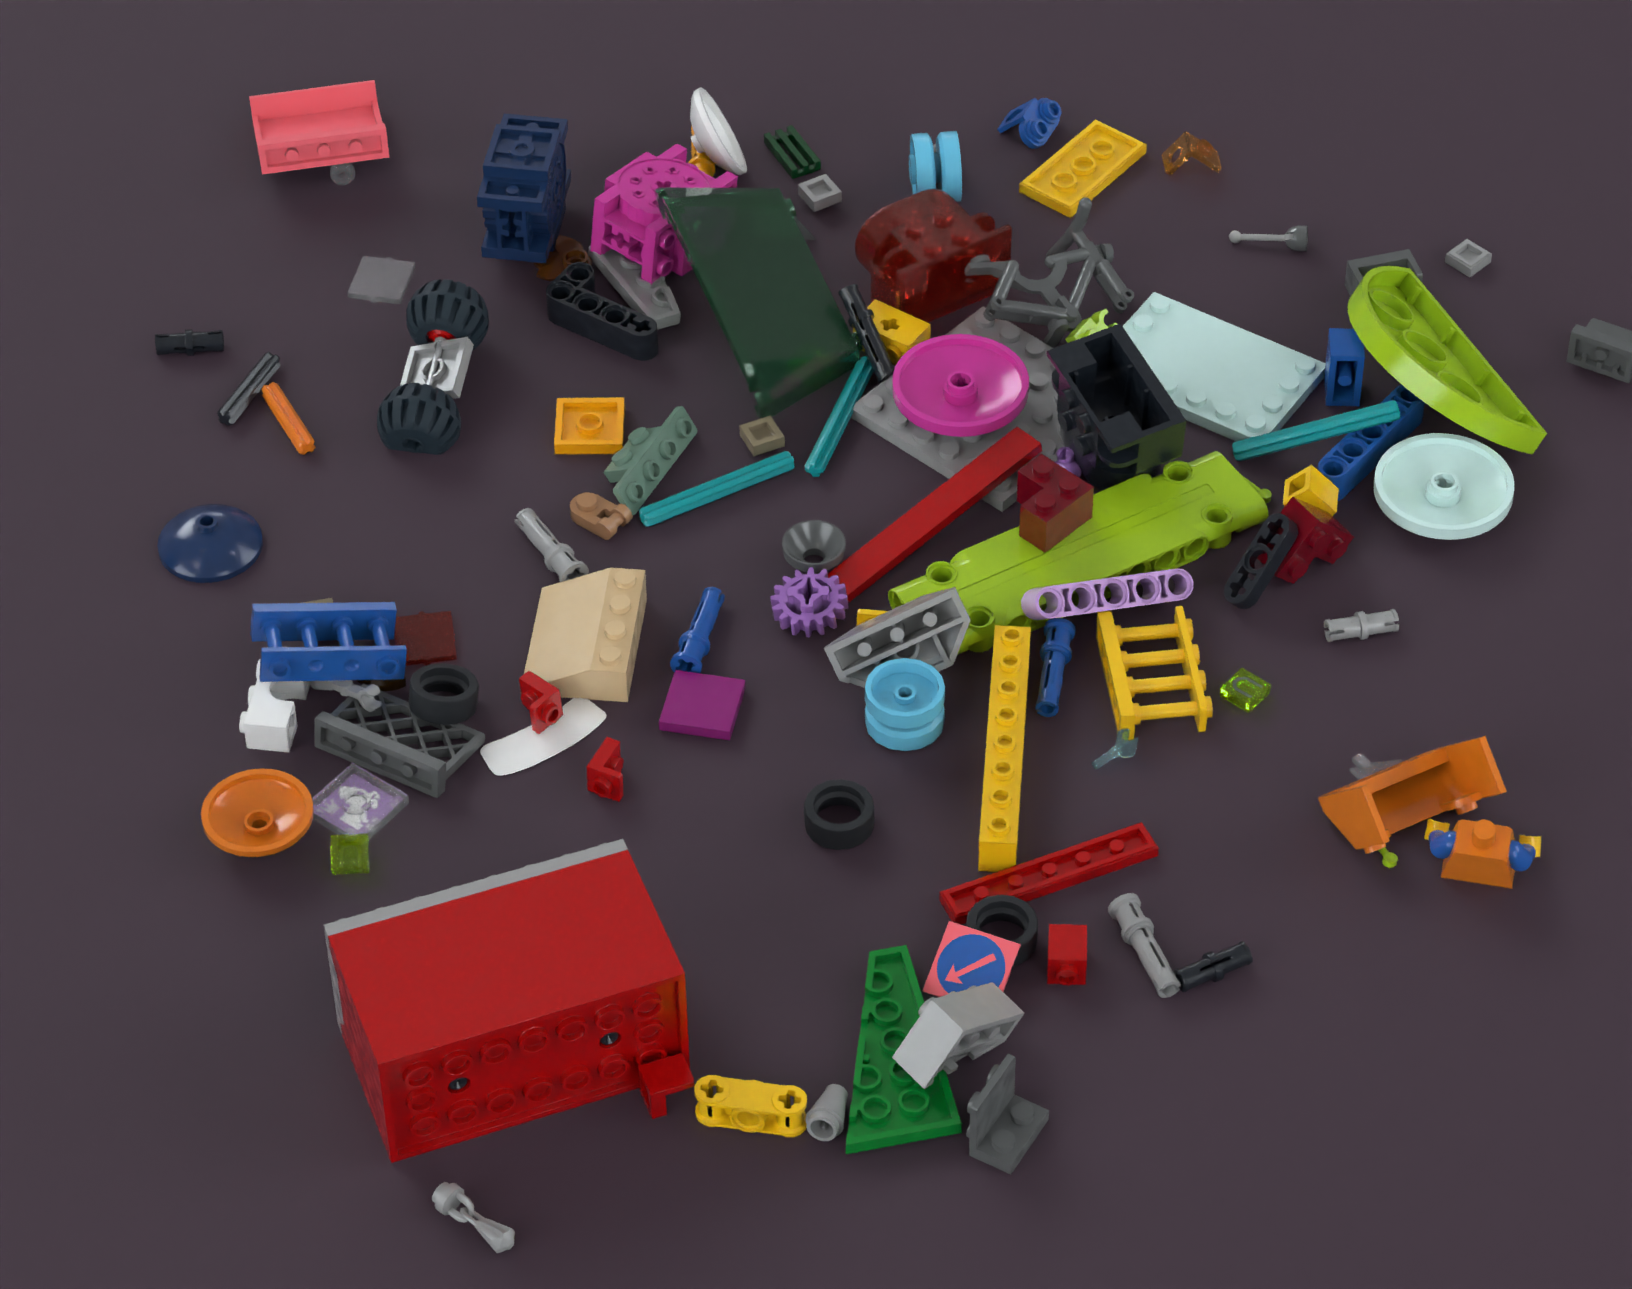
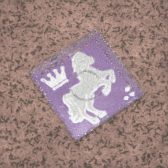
[312,762,409,848]

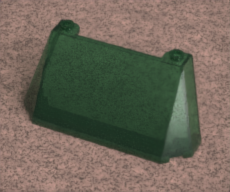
[655,187,863,419]

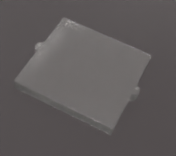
[348,256,415,304]

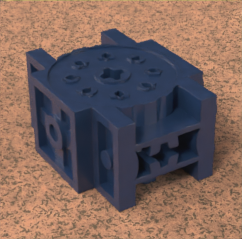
[477,113,571,263]

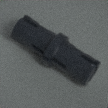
[155,329,224,356]
[1173,941,1253,993]

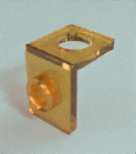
[1162,131,1222,175]

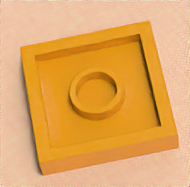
[554,397,625,454]

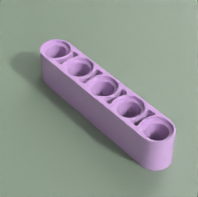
[1021,568,1193,620]

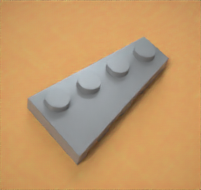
[588,246,681,330]

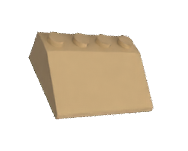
[524,568,647,702]

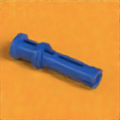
[670,587,725,673]
[1035,618,1076,717]

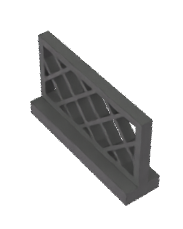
[315,684,485,798]

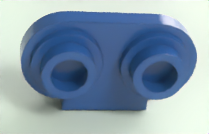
[997,98,1061,149]

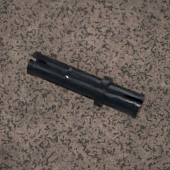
[838,284,895,383]

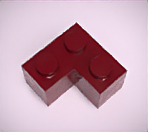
[1017,454,1094,553]
[1257,497,1354,584]

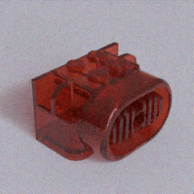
[855,189,1012,323]

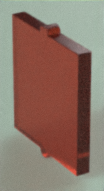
[395,611,457,666]

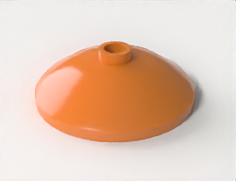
[201,769,314,857]

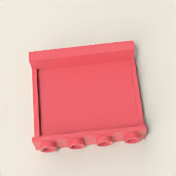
[249,80,390,175]

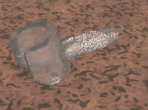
[1349,753,1402,780]

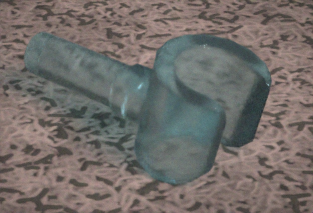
[1092,729,1139,770]

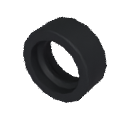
[409,663,479,725]
[804,779,874,850]
[966,895,1038,966]

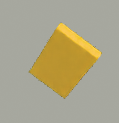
[1019,119,1147,218]

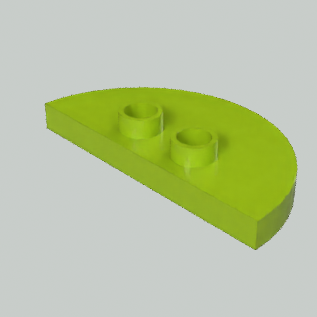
[1348,266,1547,454]

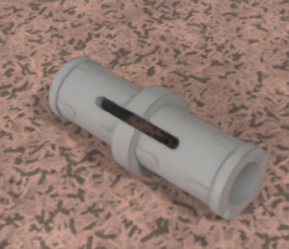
[1324,609,1399,642]

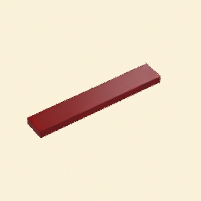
[939,822,1159,925]

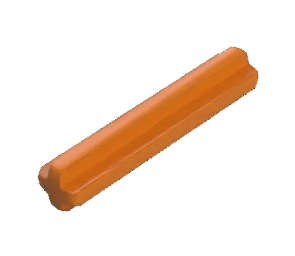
[261,382,315,455]

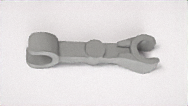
[310,680,382,712]

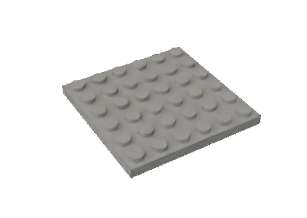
[851,306,1065,512]

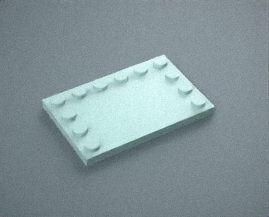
[1123,292,1326,441]

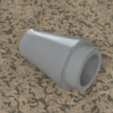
[805,1084,848,1141]

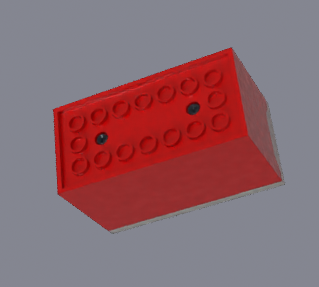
[324,839,690,1163]

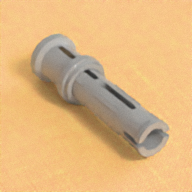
[515,508,589,582]
[1108,893,1181,998]

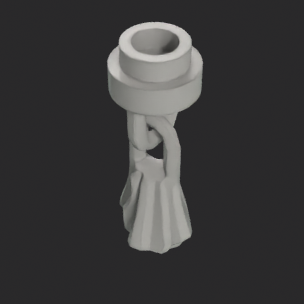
[432,1182,515,1253]

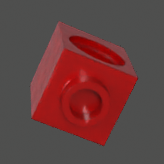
[1047,924,1087,985]

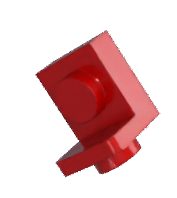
[519,671,563,734]
[587,737,624,802]

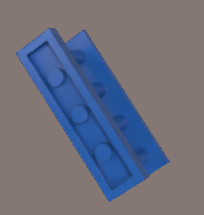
[250,602,407,682]

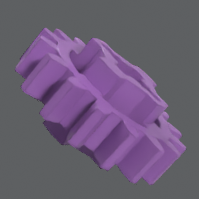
[771,567,849,637]

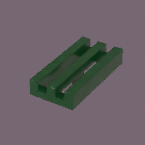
[764,125,821,179]

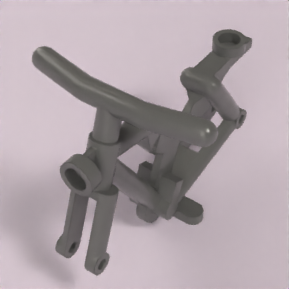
[964,197,1134,348]

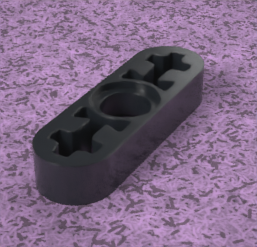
[1224,513,1298,609]

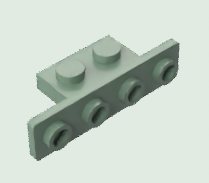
[603,406,698,515]

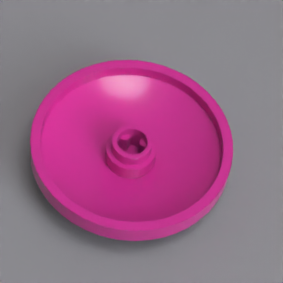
[892,334,1029,437]

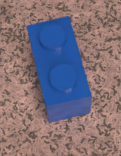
[1324,328,1365,406]

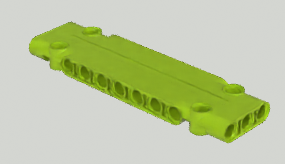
[888,451,1269,655]

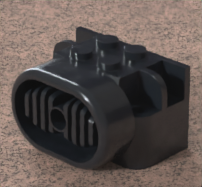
[1047,323,1186,490]

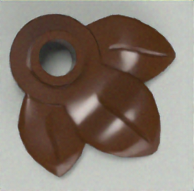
[533,235,592,281]

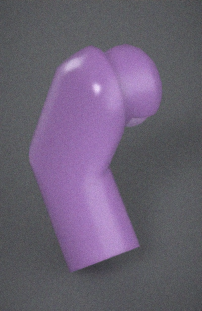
[1056,447,1082,478]

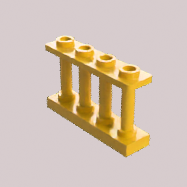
[1096,606,1213,741]

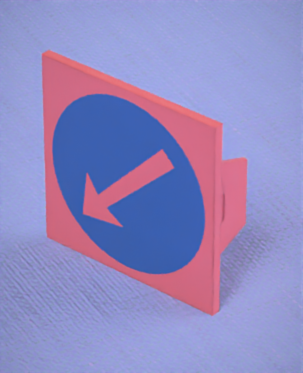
[922,921,1021,997]

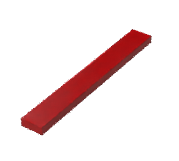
[828,426,1042,603]

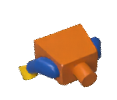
[1424,819,1542,889]

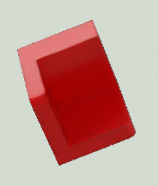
[638,1053,695,1119]

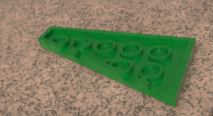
[846,945,962,1154]

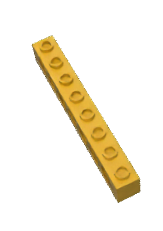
[978,625,1031,872]

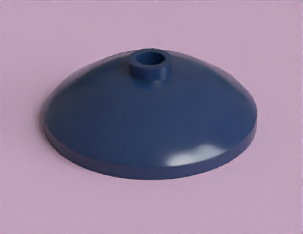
[158,504,263,583]

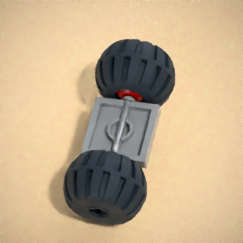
[377,279,489,455]

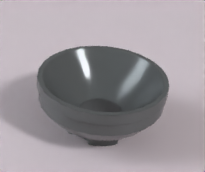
[782,520,846,574]

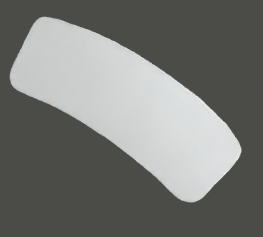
[480,698,607,776]

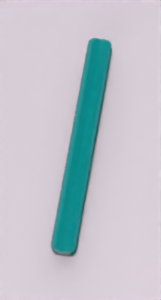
[805,356,874,477]
[1232,400,1400,462]
[639,451,795,527]

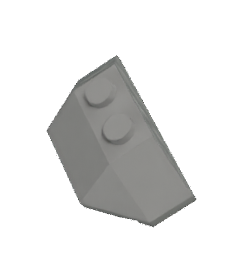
[824,587,971,688]

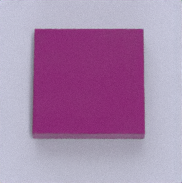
[659,670,746,740]

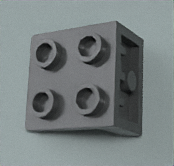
[1566,318,1632,383]
[966,1054,1049,1175]

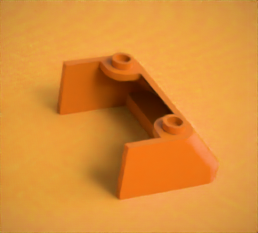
[1318,736,1507,854]

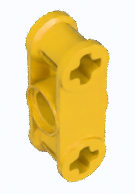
[694,1075,807,1137]

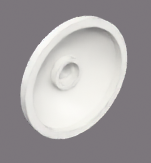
[690,87,747,175]

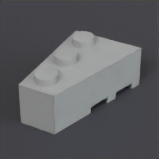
[892,982,1024,1089]

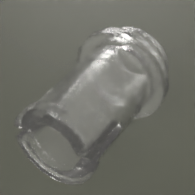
[330,163,355,186]

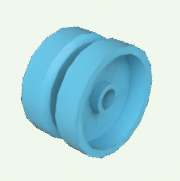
[909,131,962,205]
[865,658,945,751]

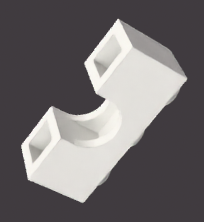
[239,659,311,752]

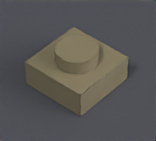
[739,415,785,456]

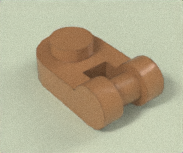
[570,492,633,540]

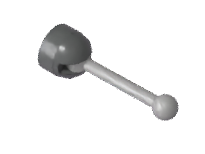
[1229,225,1308,252]

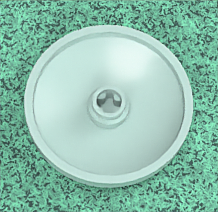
[1374,433,1514,540]

